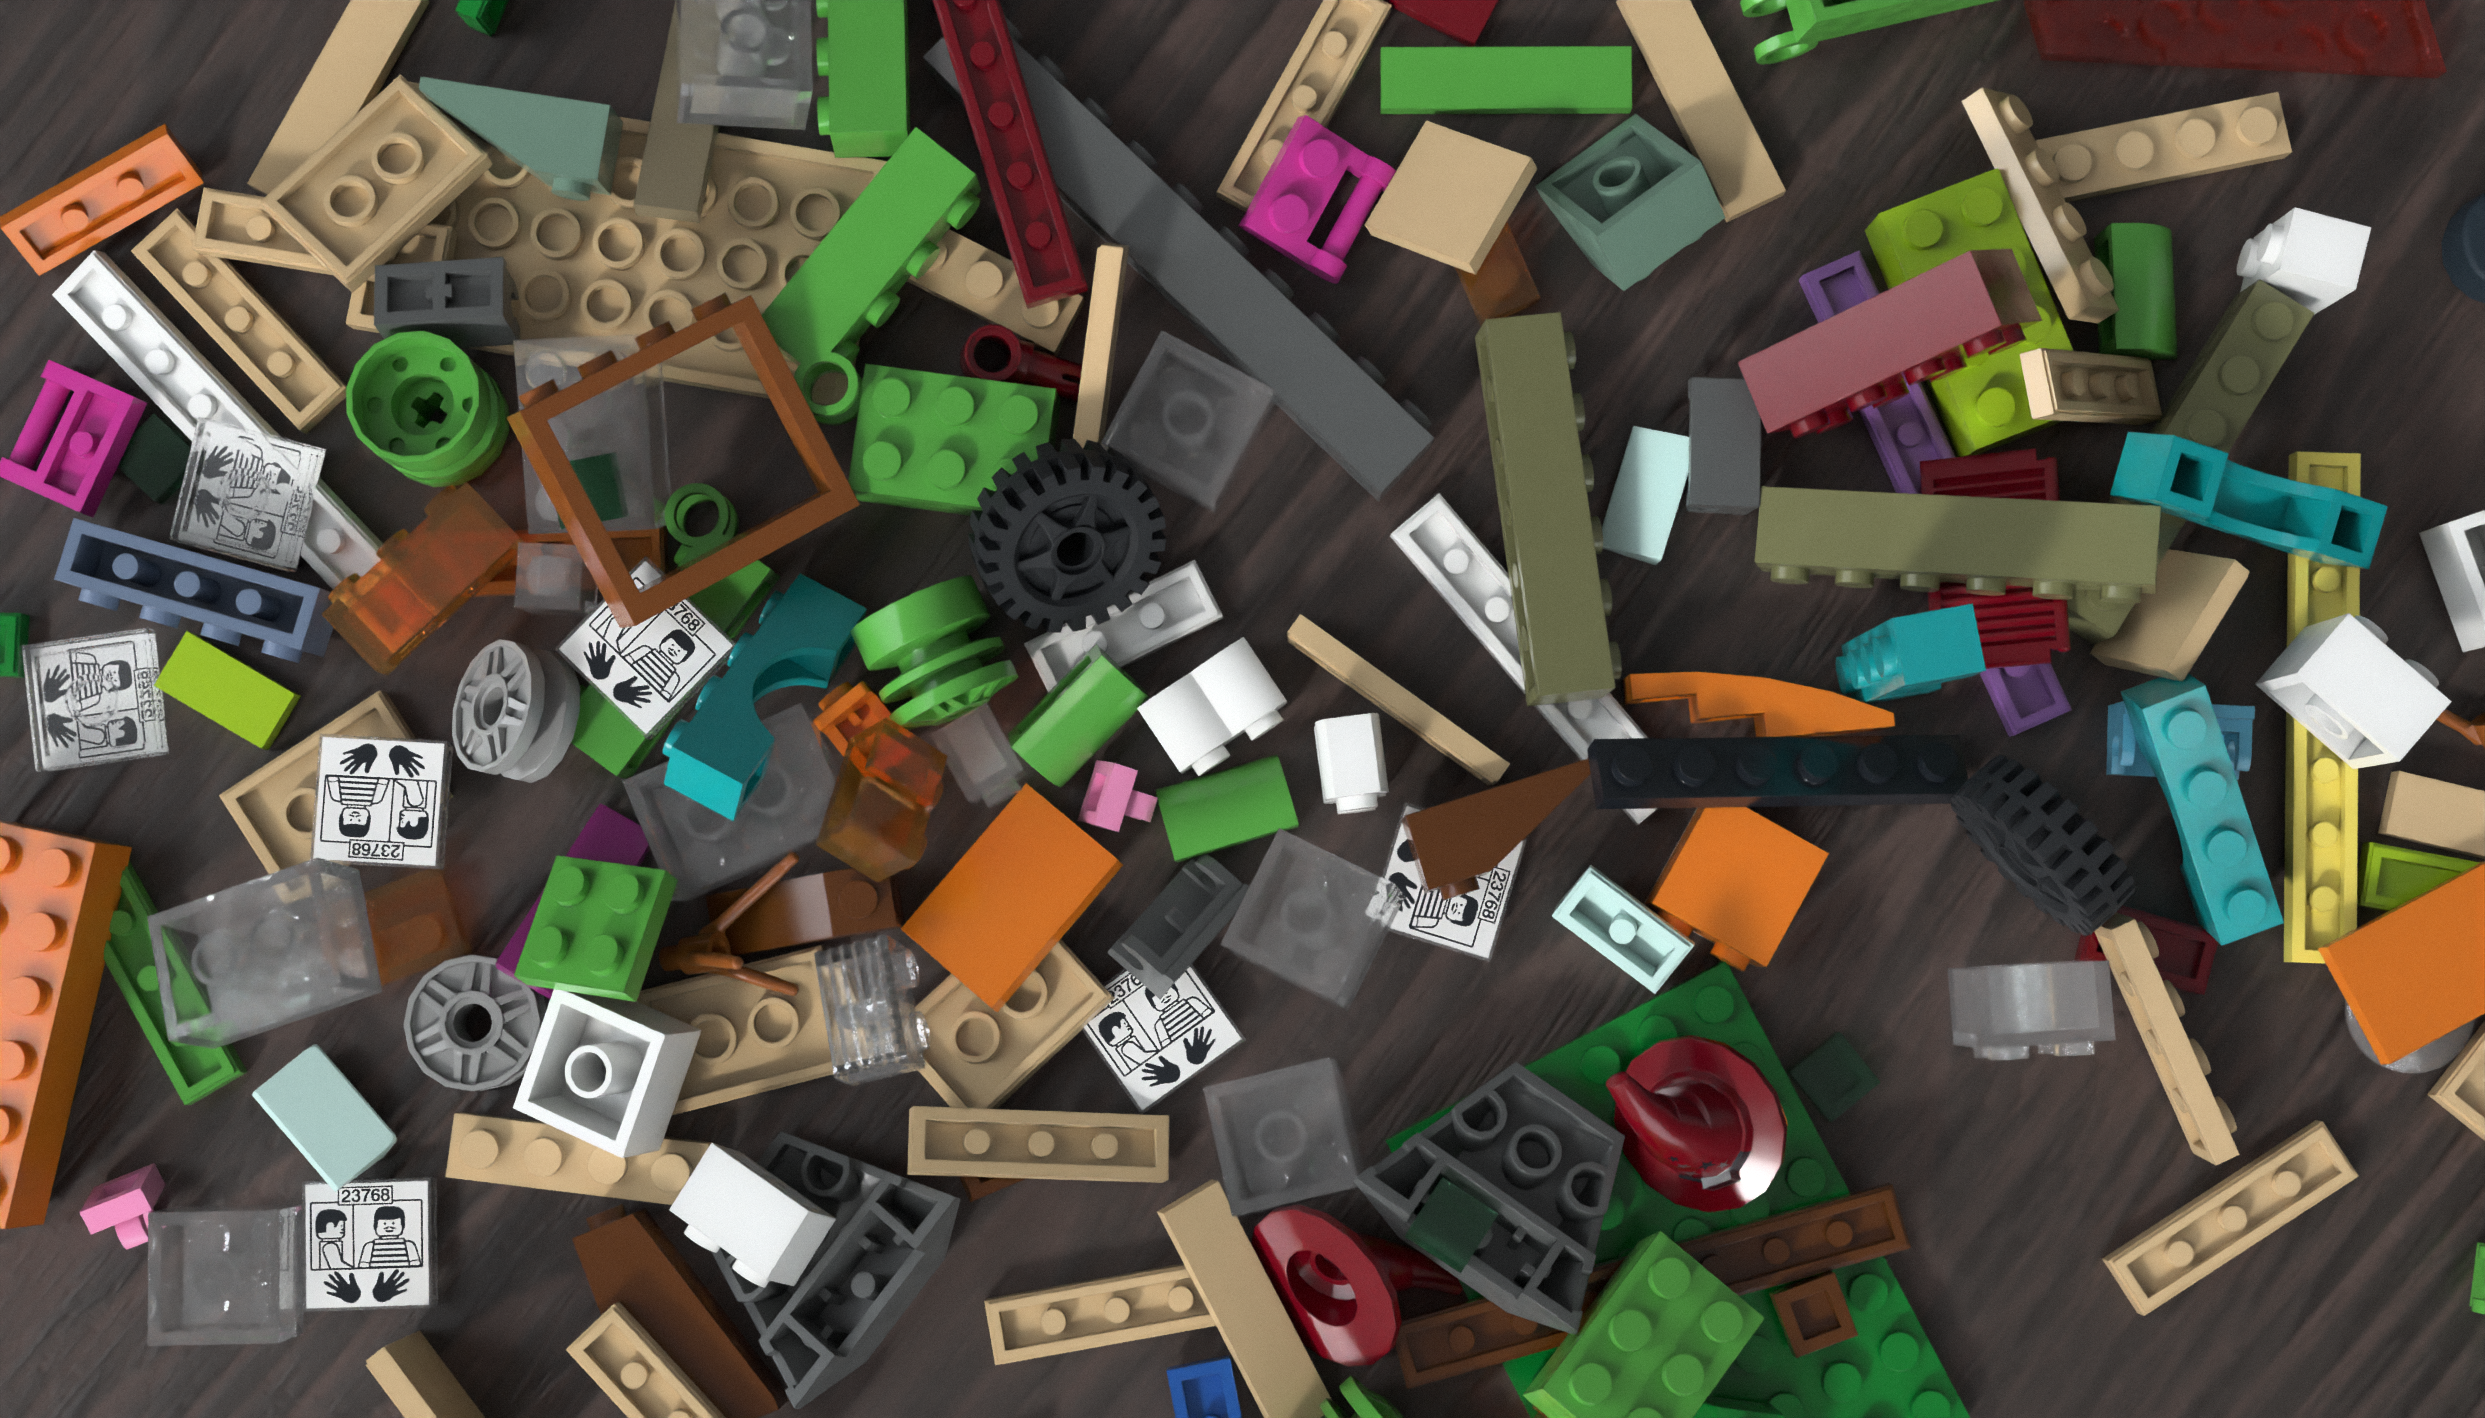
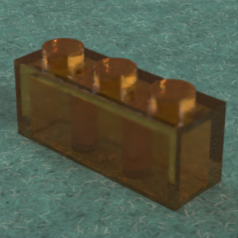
[321,482,529,676]

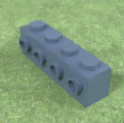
[54,518,342,663]

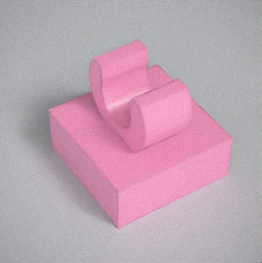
[1077,760,1158,832]
[79,1163,166,1250]

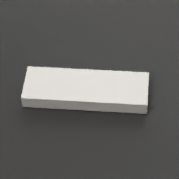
[1024,560,1223,692]

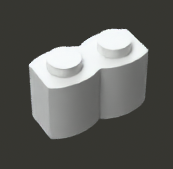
[1137,637,1287,776]
[1314,713,1389,815]

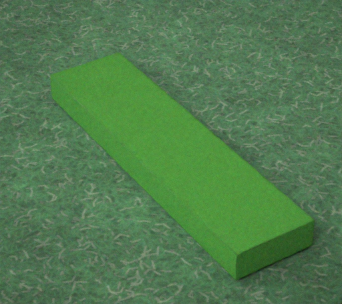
[1380,46,1632,114]
[103,861,247,1105]

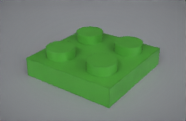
[514,855,678,1002]

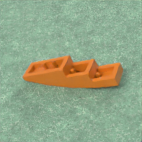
[1623,672,1895,737]

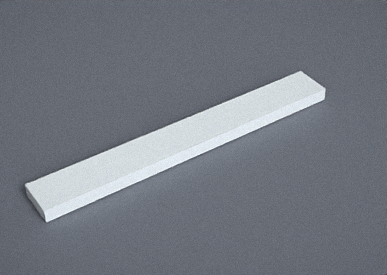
[52,250,445,654]

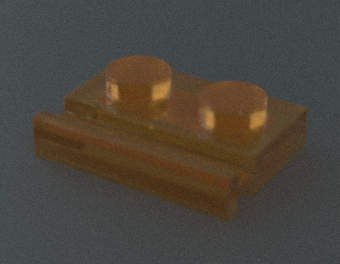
[316,866,473,998]

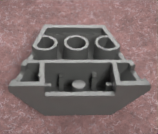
[1354,1062,1625,1335]
[711,1131,961,1409]

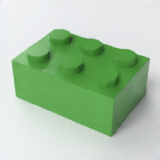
[848,363,1061,516]
[1522,1231,1765,1418]

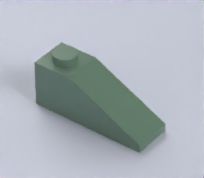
[419,76,623,201]

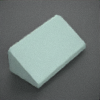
[1602,426,1689,565]
[1552,865,1695,994]
[252,1044,397,1192]

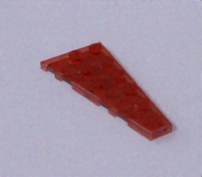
[2023,0,2447,78]

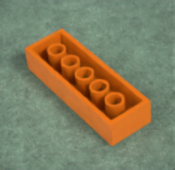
[0,820,132,1229]

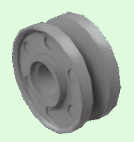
[452,639,580,783]
[403,955,549,1091]

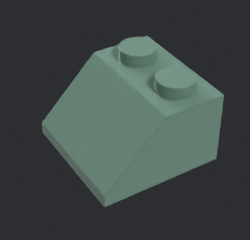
[1535,113,1726,291]

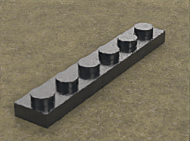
[1587,735,1968,809]

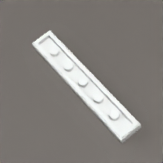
[1390,493,1657,825]

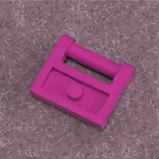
[1238,115,1396,284]
[0,360,147,518]

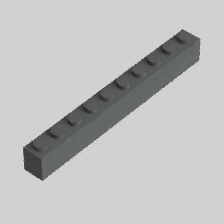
[923,16,1434,502]

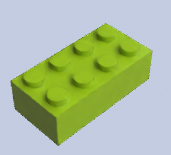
[1865,168,2074,457]

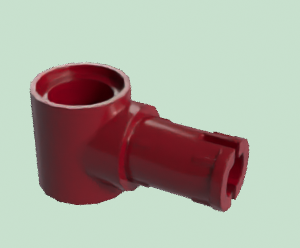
[959,324,1083,404]

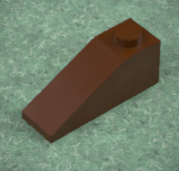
[1401,759,1591,901]
[706,862,905,956]

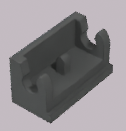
[374,257,520,348]
[1686,377,1761,515]
[1107,854,1255,1000]

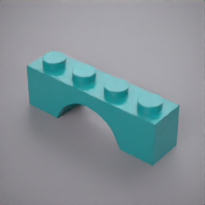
[2110,432,2388,569]
[662,573,867,821]
[1836,603,1986,704]
[2121,673,2284,946]

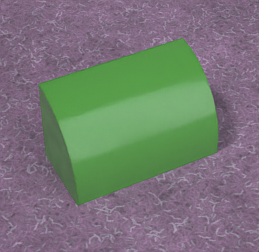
[2094,223,2177,360]
[1007,644,1151,788]
[1155,754,1299,863]

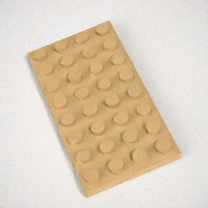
[346,79,887,406]

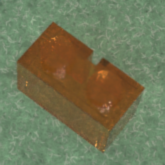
[816,717,948,882]

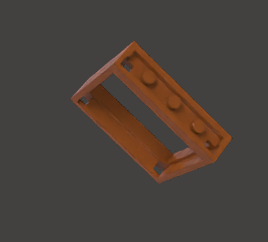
[506,292,860,628]

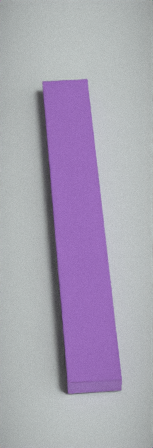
[1799,250,2072,737]

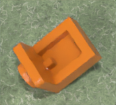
[813,681,917,785]

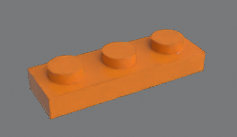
[0,124,204,276]

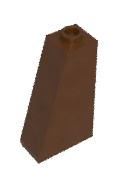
[572,1204,789,1418]

